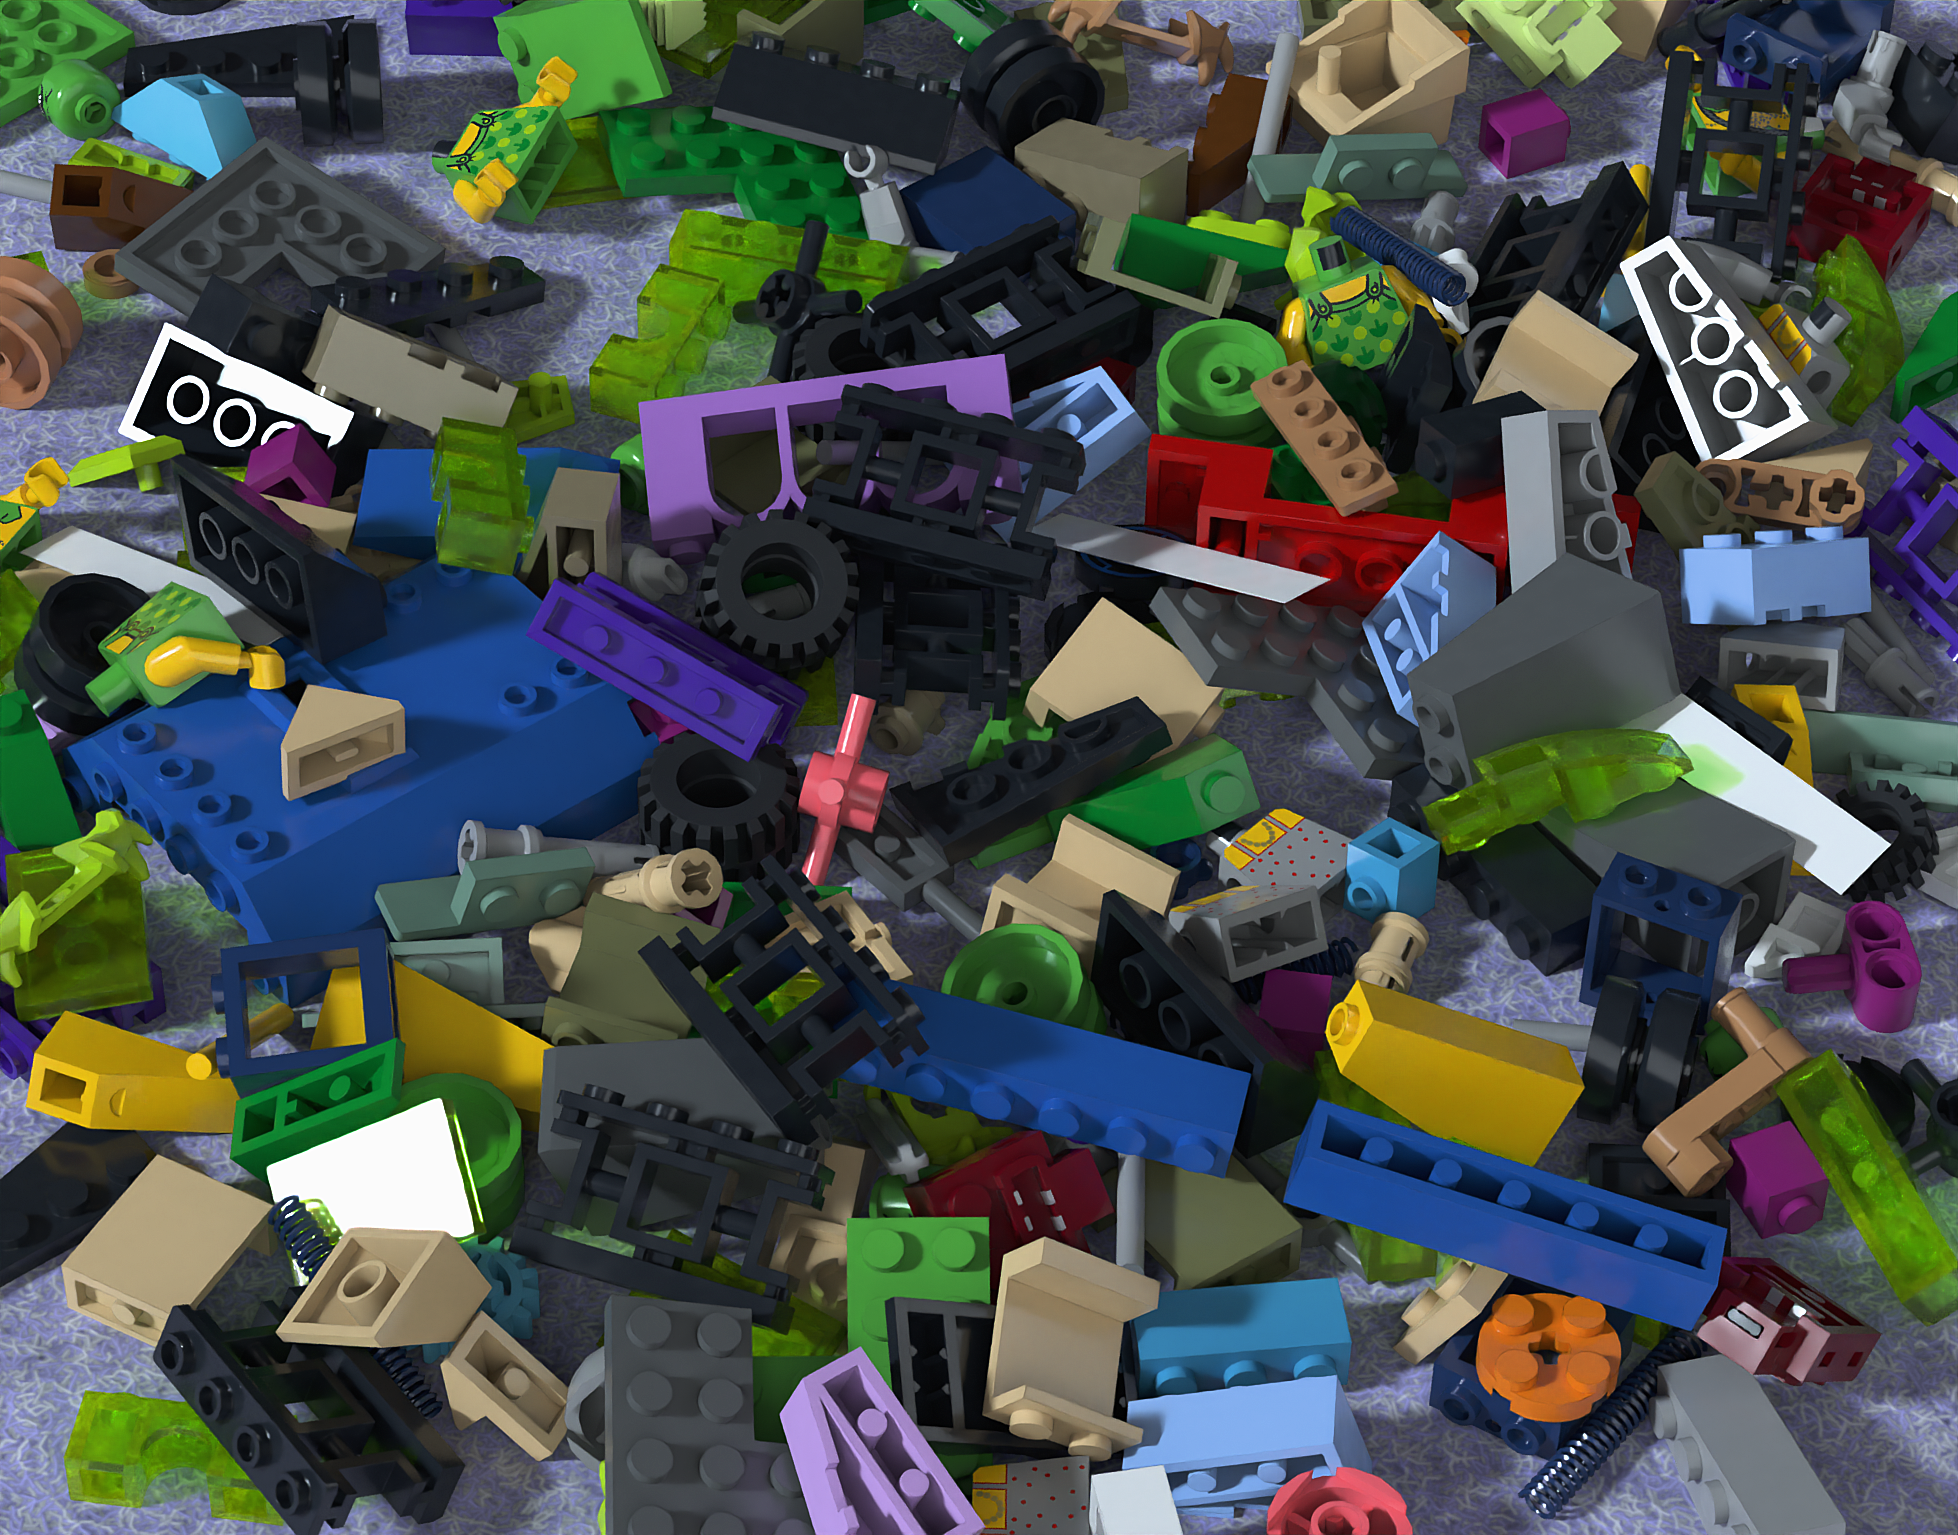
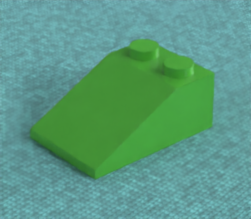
[493,0,673,120]

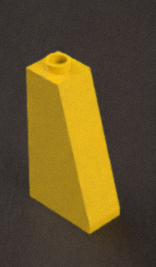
[309,960,554,1133]
[1325,979,1585,1167]

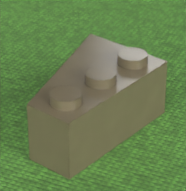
[1014,117,1189,232]
[301,304,519,448]
[514,467,623,601]

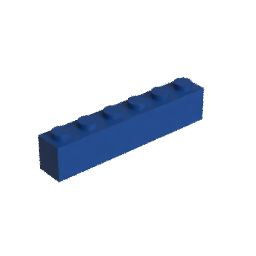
[833,979,1251,1179]
[1283,1099,1727,1331]

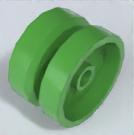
[1156,318,1288,449]
[940,923,1107,1035]
[370,1073,525,1244]

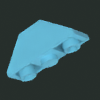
[111,74,257,181]

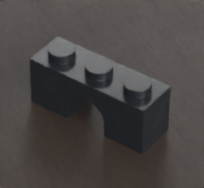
[185,273,354,402]

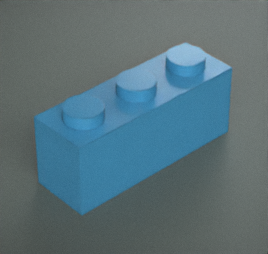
[1130,1277,1352,1400]

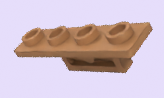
[1250,360,1399,516]

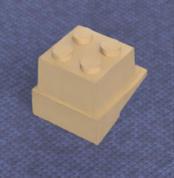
[1265,0,1470,148]

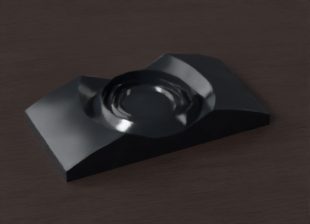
[884,1296,1138,1460]

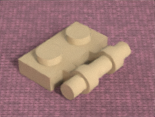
[1393,1256,1508,1365]

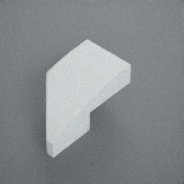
[1744,891,1847,978]

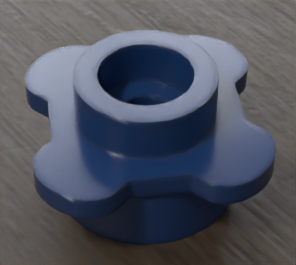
[1150,838,1213,900]

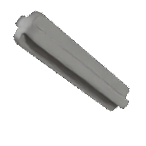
[856,1098,929,1184]

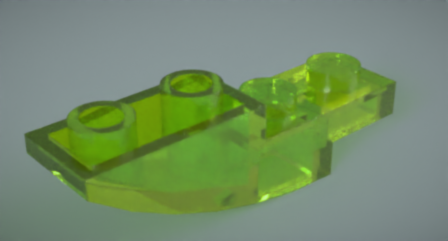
[1811,234,1905,427]
[1421,728,1694,856]

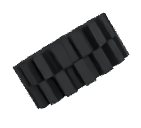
[1836,780,1939,903]

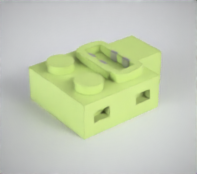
[1455,0,1622,89]

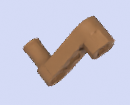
[1695,458,1865,536]
[1642,987,1814,1198]

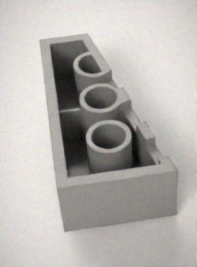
[1620,236,1839,481]
[1501,410,1633,594]
[1649,1354,1846,1535]

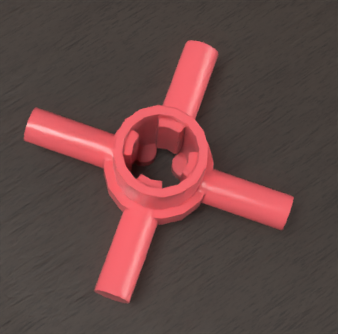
[797,693,890,886]

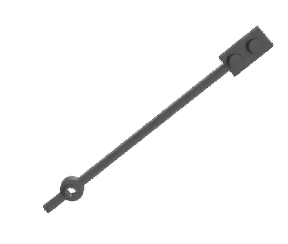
[834,804,1387,1285]

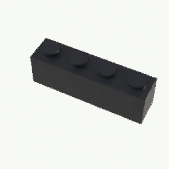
[1387,763,1597,977]

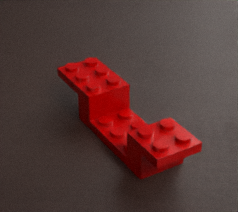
[1144,433,1641,617]

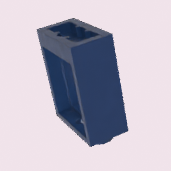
[1579,852,1743,1036]
[211,928,405,1099]
[1429,1274,1637,1461]

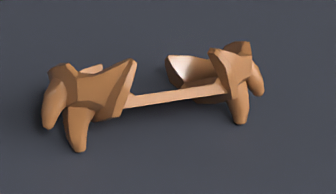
[1048,0,1234,87]

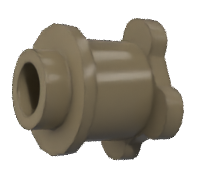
[868,690,946,756]

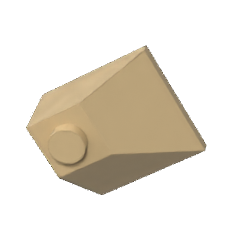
[276,1226,492,1348]

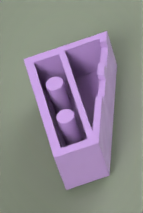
[779,1346,986,1535]

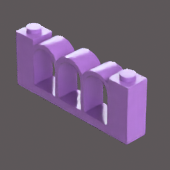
[638,354,1023,565]

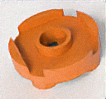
[1476,1293,1621,1422]

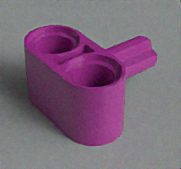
[1782,901,1922,1033]

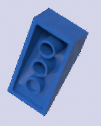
[352,447,621,576]

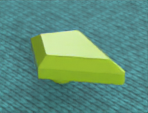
[497,372,575,447]
[67,435,185,492]

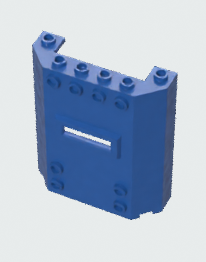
[62,539,660,1009]

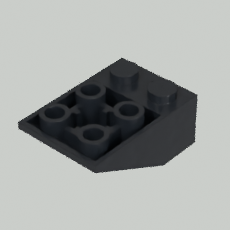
[1885,39,1958,165]

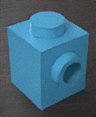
[1343,817,1440,924]

